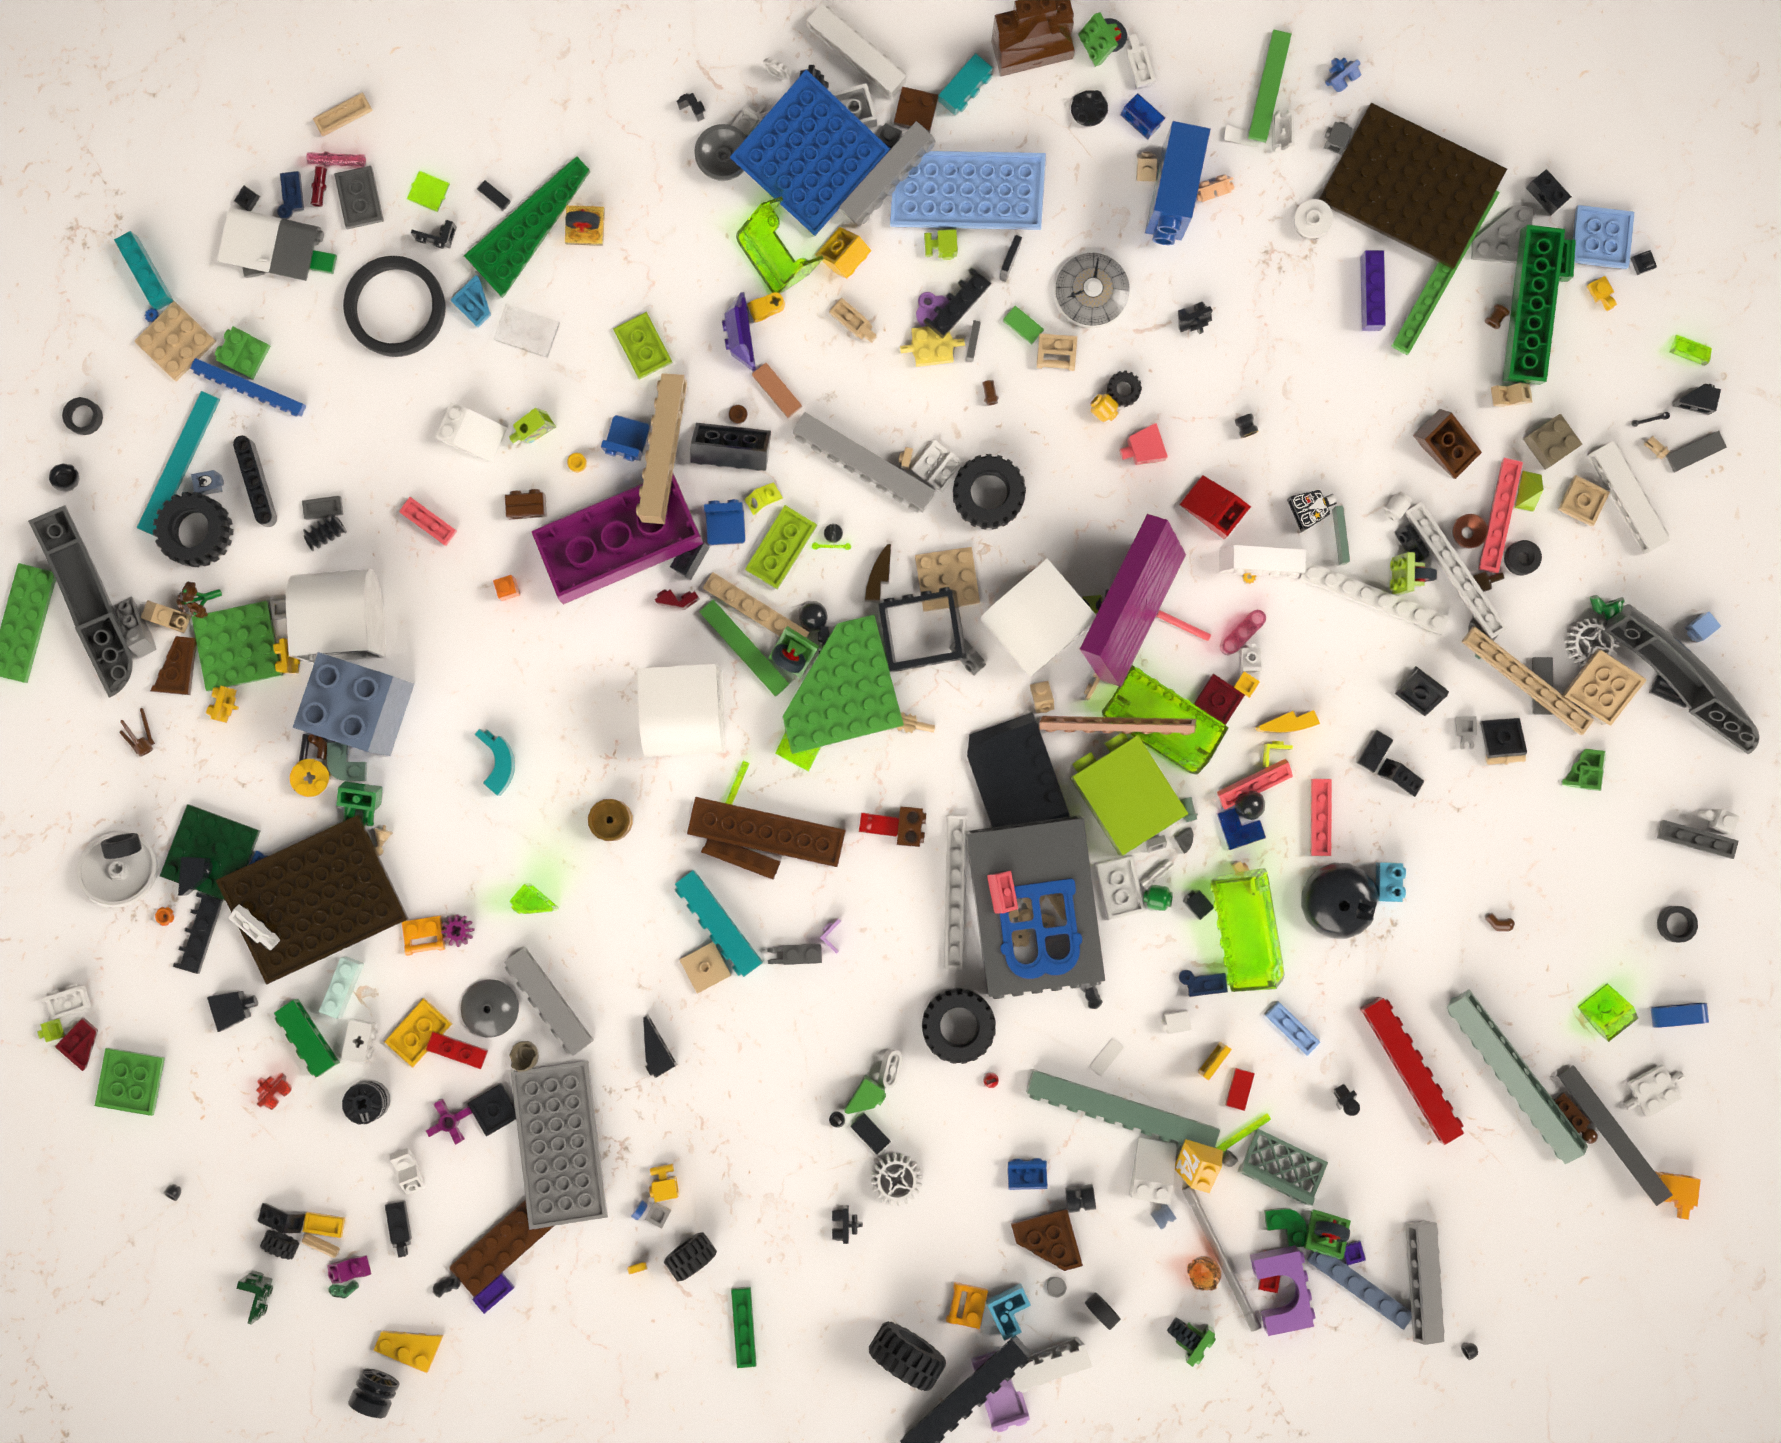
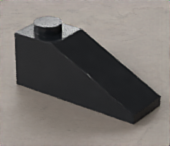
[643,1014,678,1078]

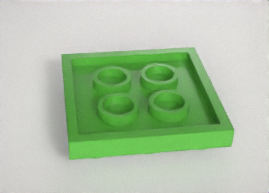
[94,1048,165,1116]

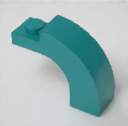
[474,729,515,796]

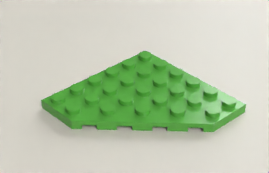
[782,615,904,754]

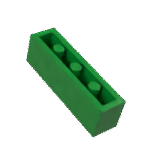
[274,999,340,1078]

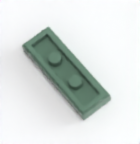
[1332,505,1350,565]

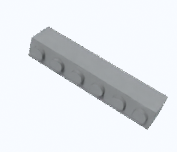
[839,121,936,227]
[504,947,594,1056]
[1406,1220,1445,1345]

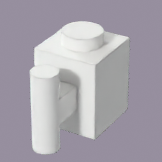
[1697,809,1740,834]

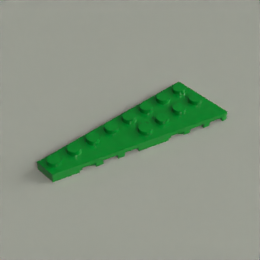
[464,156,590,298]

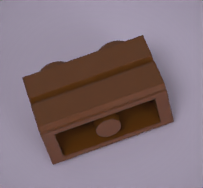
[505,489,547,520]

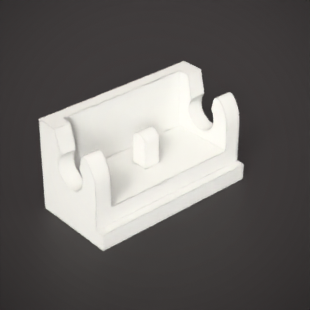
[1272,109,1295,153]

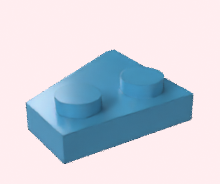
[451,275,491,328]

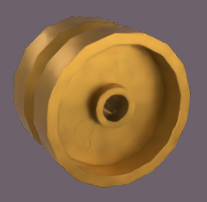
[588,799,633,841]

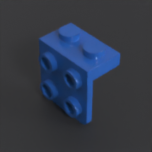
[601,415,650,462]
[704,499,746,545]

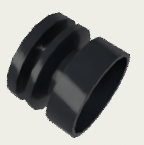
[342,1080,390,1125]
[348,1368,400,1419]

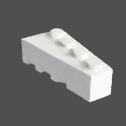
[1219,545,1306,578]
[1011,1337,1093,1392]

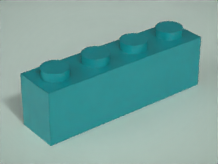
[114,231,174,310]

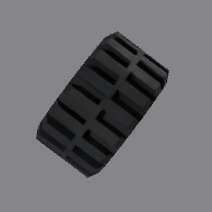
[664,1232,717,1282]

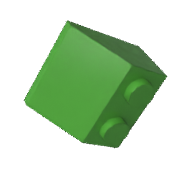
[844,1075,886,1114]

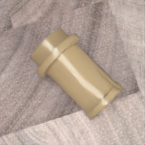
[1644,436,1670,460]

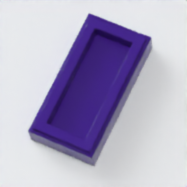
[472,1272,515,1314]

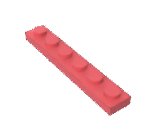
[1478,458,1523,574]

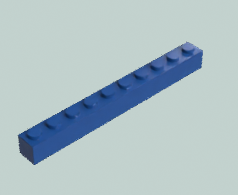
[190,358,306,417]

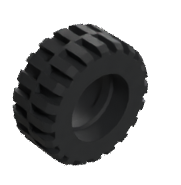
[952,454,1026,530]
[153,492,234,568]
[922,988,996,1064]
[869,1321,946,1391]

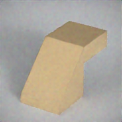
[1491,383,1533,407]

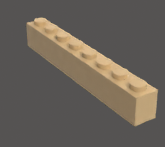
[636,373,687,524]

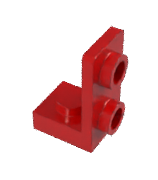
[859,812,899,837]

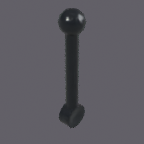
[1631,412,1670,427]

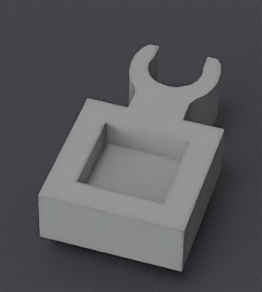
[1455,716,1477,750]

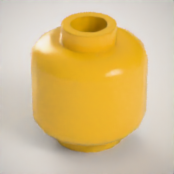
[1090,394,1119,422]

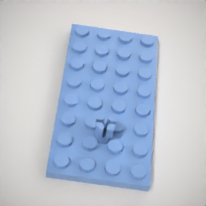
[890,151,1046,230]

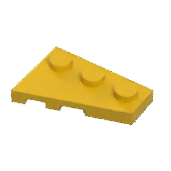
[373,1331,444,1373]

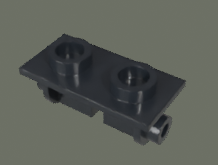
[1395,524,1429,562]

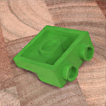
[215,326,271,380]

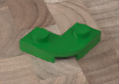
[1264,1208,1307,1247]

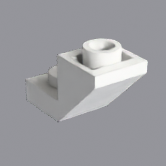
[389,1148,425,1194]

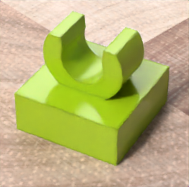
[37,1018,65,1042]

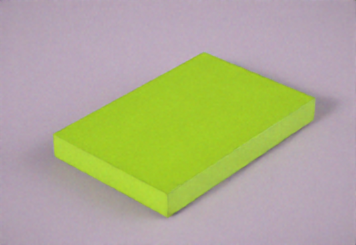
[613,311,673,380]

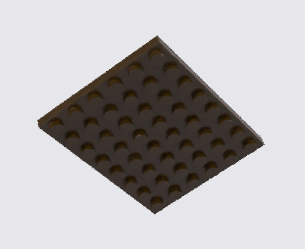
[1319,103,1507,269]
[216,815,409,985]

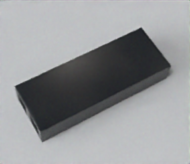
[477,180,511,211]

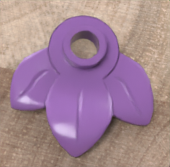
[916,292,950,327]

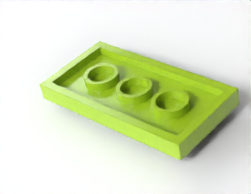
[745,505,818,590]

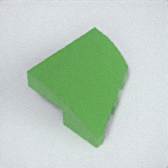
[1562,749,1606,791]

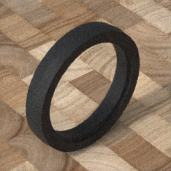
[343,256,446,357]

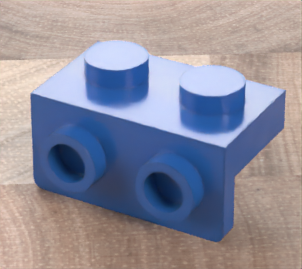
[1007,1158,1048,1190]

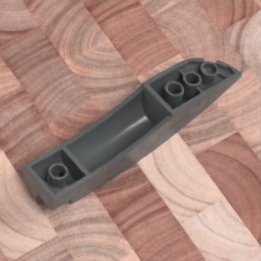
[28,505,133,698]
[1604,604,1760,754]

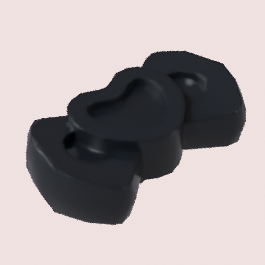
[1080,983,1103,1009]
[432,1275,461,1298]

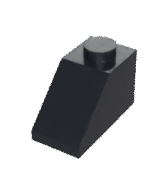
[1672,384,1721,415]
[178,857,213,896]

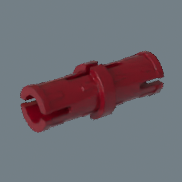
[310,166,327,207]

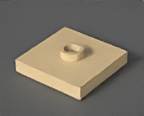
[1558,475,1610,526]
[680,942,732,994]

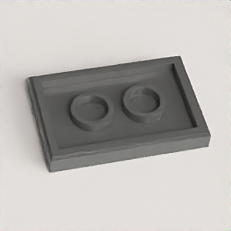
[334,165,384,230]

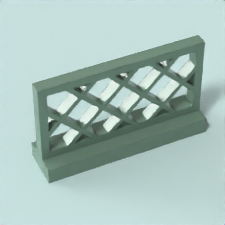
[1237,1129,1329,1206]

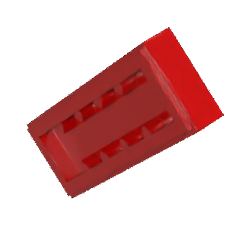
[426,1031,488,1069]

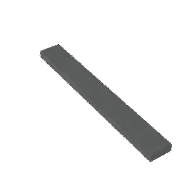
[1558,1065,1673,1206]

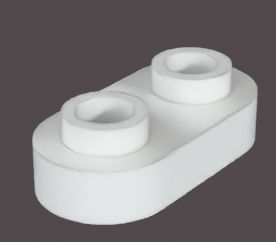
[878,1049,903,1089]

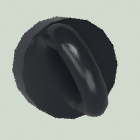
[824,523,843,543]

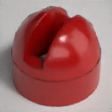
[983,1072,999,1088]

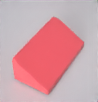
[987,870,1018,914]

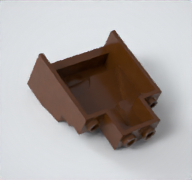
[991,0,1075,77]

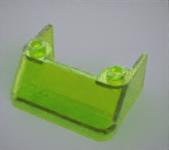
[736,196,824,294]

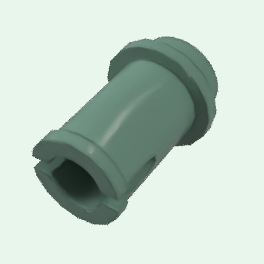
[1180,797,1198,822]

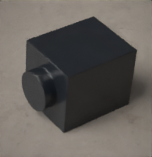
[1183,889,1215,920]

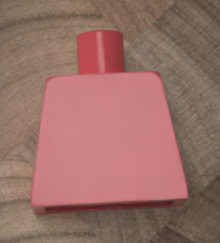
[1119,423,1168,465]

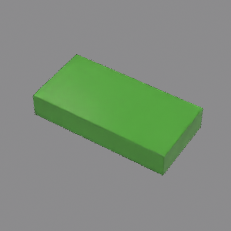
[1003,305,1044,345]

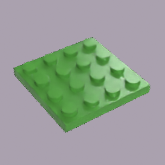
[192,601,283,692]

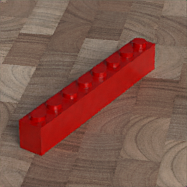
[1360,997,1465,1145]

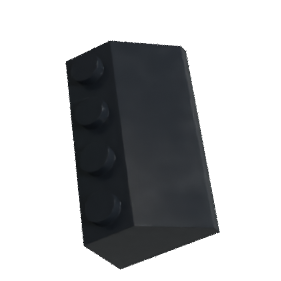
[690,423,771,471]

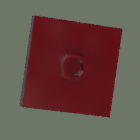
[1192,673,1245,727]

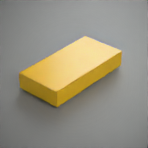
[302,1212,346,1238]

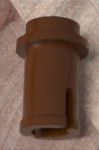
[982,380,999,406]

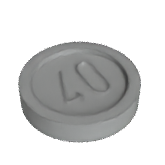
[1047,1277,1067,1298]

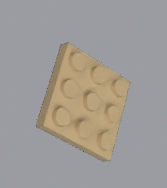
[134,301,217,382]
[915,547,980,612]
[1562,648,1646,726]

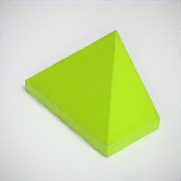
[1514,470,1544,512]

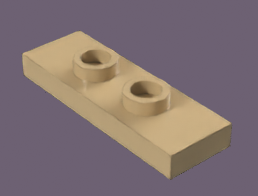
[312,92,373,137]

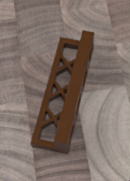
[701,839,781,880]

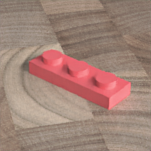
[399,497,457,546]

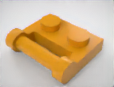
[402,916,446,956]
[946,1282,988,1329]

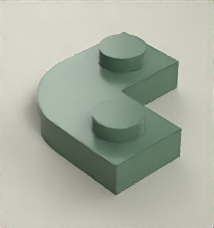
[327,742,367,781]

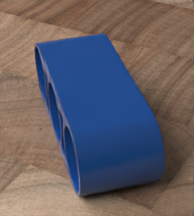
[1650,1003,1709,1028]

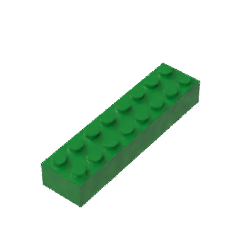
[1502,225,1565,385]

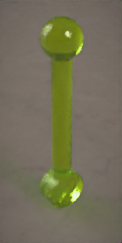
[812,542,851,550]

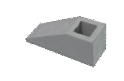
[115,596,157,658]

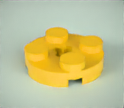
[290,759,329,797]

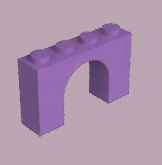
[1250,1245,1316,1336]

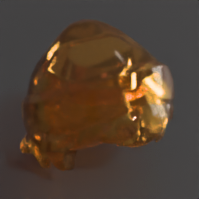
[1187,1256,1221,1291]

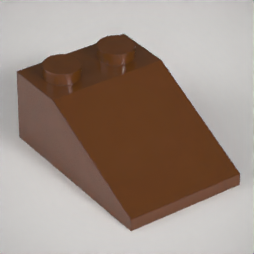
[1413,409,1482,479]

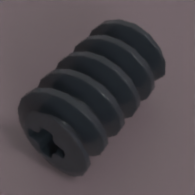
[303,514,347,552]

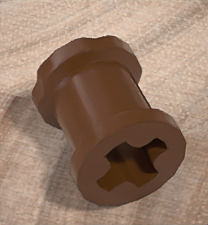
[1485,304,1510,329]

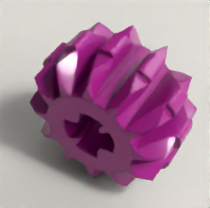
[441,914,475,947]

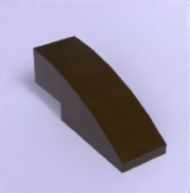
[865,544,891,603]

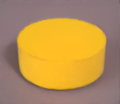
[567,453,587,473]
[627,1262,648,1275]

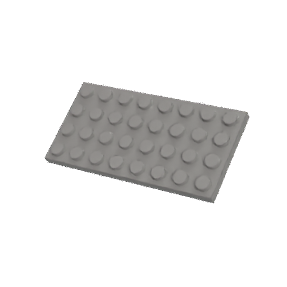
[511,1060,608,1230]

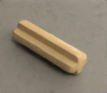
[302,1233,340,1258]

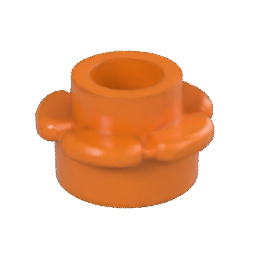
[155,907,174,926]

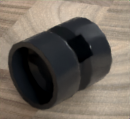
[1065,1184,1096,1213]

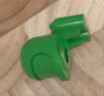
[1589,595,1625,621]

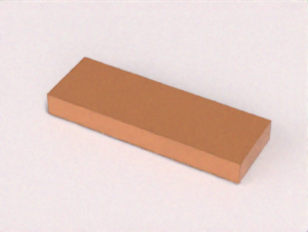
[752,363,802,418]

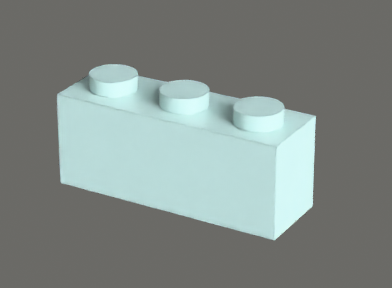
[319,956,364,1019]

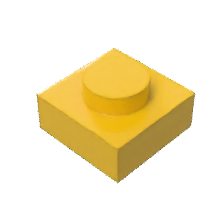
[1234,671,1260,698]

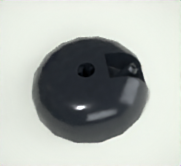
[1301,863,1379,939]

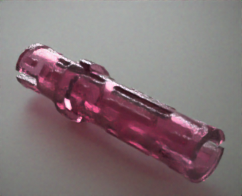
[306,151,366,167]

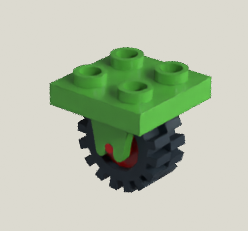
[1167,1317,1216,1367]

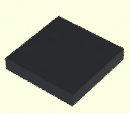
[999,235,1022,282]
[1480,718,1527,758]
[467,1083,516,1137]

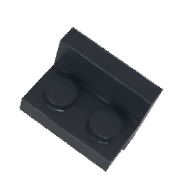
[1395,666,1449,716]

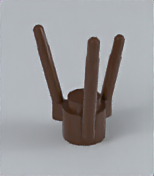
[119,708,155,757]

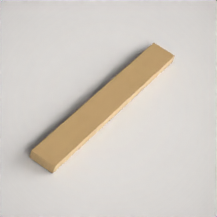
[1461,626,1594,735]

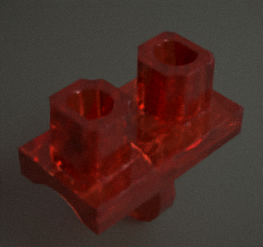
[256,1073,292,1110]

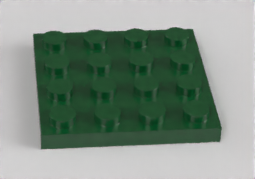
[160,804,261,900]

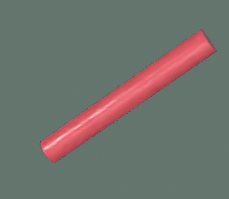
[1156,610,1211,641]

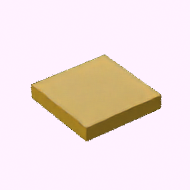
[1198,1042,1232,1081]

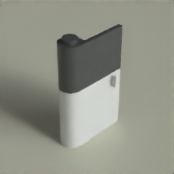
[217,207,324,281]

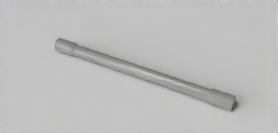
[1182,1185,1262,1332]

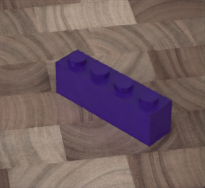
[1360,250,1386,331]

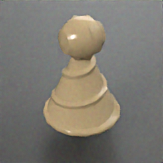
[374,825,393,856]

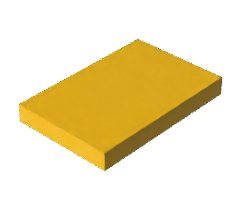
[384,998,453,1068]

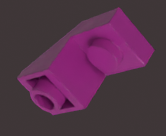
[327,1255,372,1284]

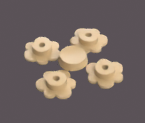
[1008,895,1056,947]

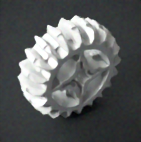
[1565,618,1619,668]
[871,1153,923,1206]

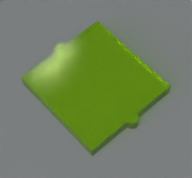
[407,171,450,212]

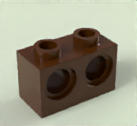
[897,806,927,847]

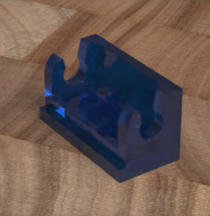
[1120,93,1166,140]

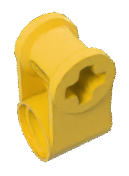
[747,292,785,322]

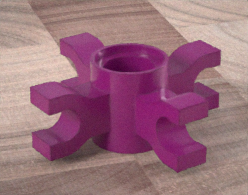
[426,1099,472,1145]

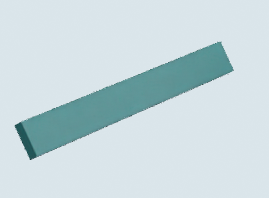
[137,391,220,535]

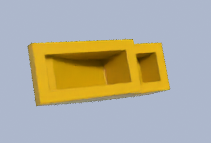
[1255,710,1320,733]

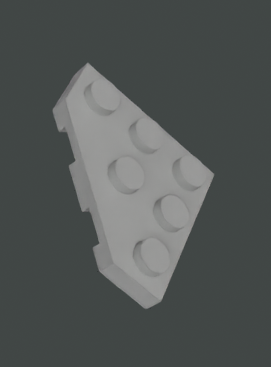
[1471,206,1534,264]

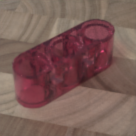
[1220,609,1266,656]

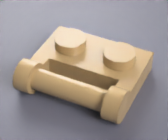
[1036,334,1077,371]

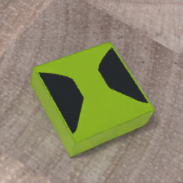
[1082,595,1102,615]

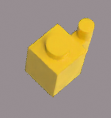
[649,1164,680,1202]

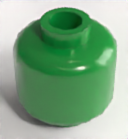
[1144,885,1173,911]

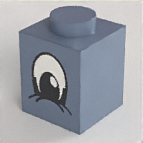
[191,470,224,495]

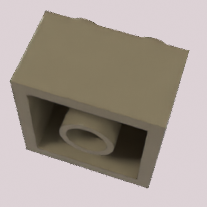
[1523,413,1583,470]

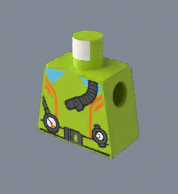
[509,407,556,446]

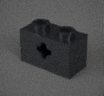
[1526,169,1572,215]

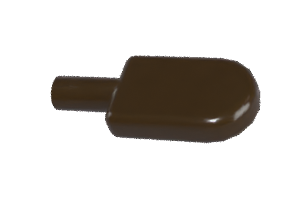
[1473,572,1504,592]

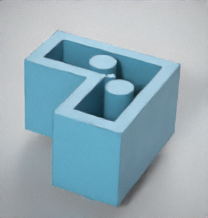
[986,1283,1031,1341]

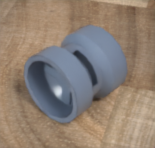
[1150,1204,1177,1230]

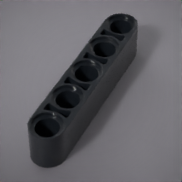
[233,435,277,527]

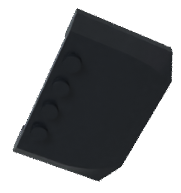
[967,712,1070,827]

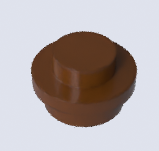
[729,405,748,424]

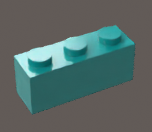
[938,53,993,116]

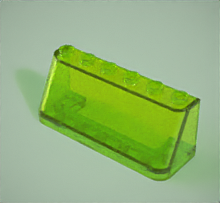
[1102,665,1229,775]
[1210,868,1285,992]

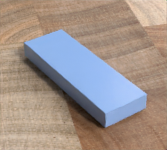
[1265,1001,1321,1056]

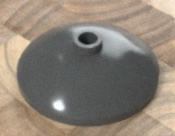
[694,124,747,181]
[461,979,519,1038]

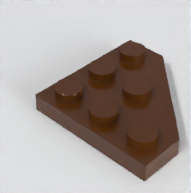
[1011,1208,1083,1271]

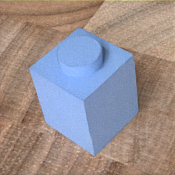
[1685,611,1721,642]

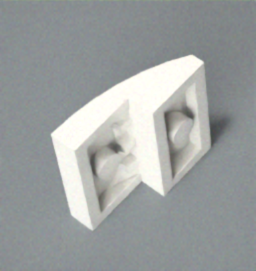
[910,440,965,494]

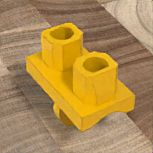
[273,638,300,674]
[206,686,239,723]

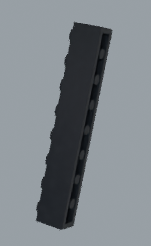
[900,1334,1031,1443]

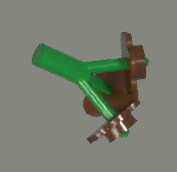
[176,581,222,618]

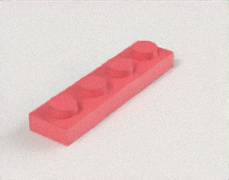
[1217,758,1293,810]
[1311,779,1332,856]

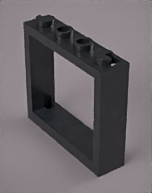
[878,587,967,672]

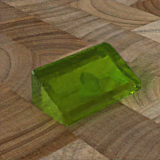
[1669,334,1712,366]

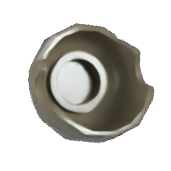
[509,1041,539,1072]

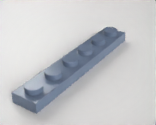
[1307,1251,1412,1330]

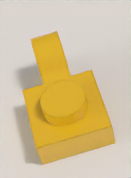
[1586,276,1617,311]

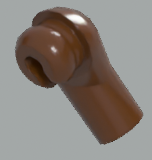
[1485,912,1515,932]

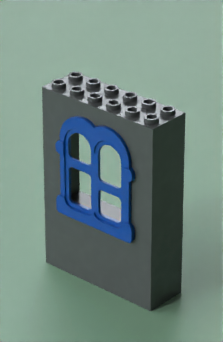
[965,815,1105,999]

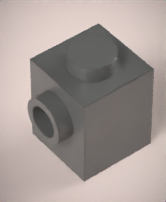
[1324,121,1353,155]

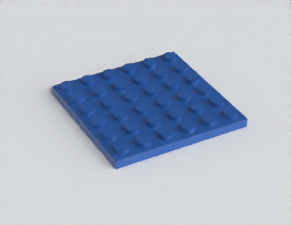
[730,69,891,236]

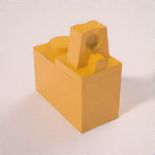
[1655,1171,1701,1220]

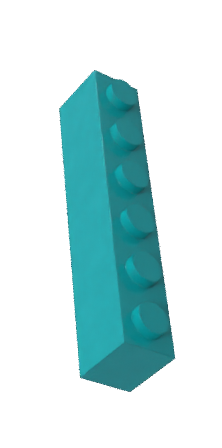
[674,870,763,977]

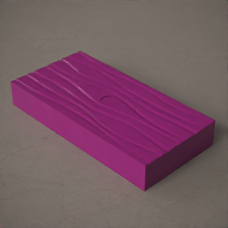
[531,473,703,605]
[1080,514,1186,687]

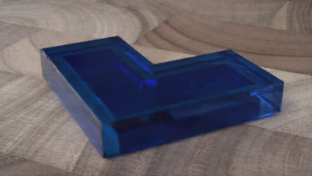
[1217,808,1266,850]

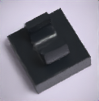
[1630,250,1657,276]

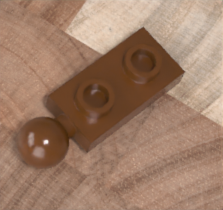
[1554,1093,1598,1144]

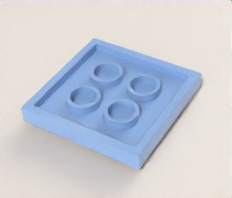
[1573,205,1635,269]

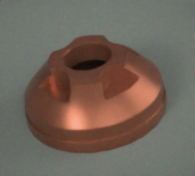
[1452,514,1488,549]

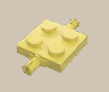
[900,326,965,367]

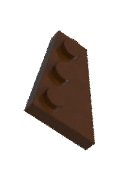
[150,636,197,695]

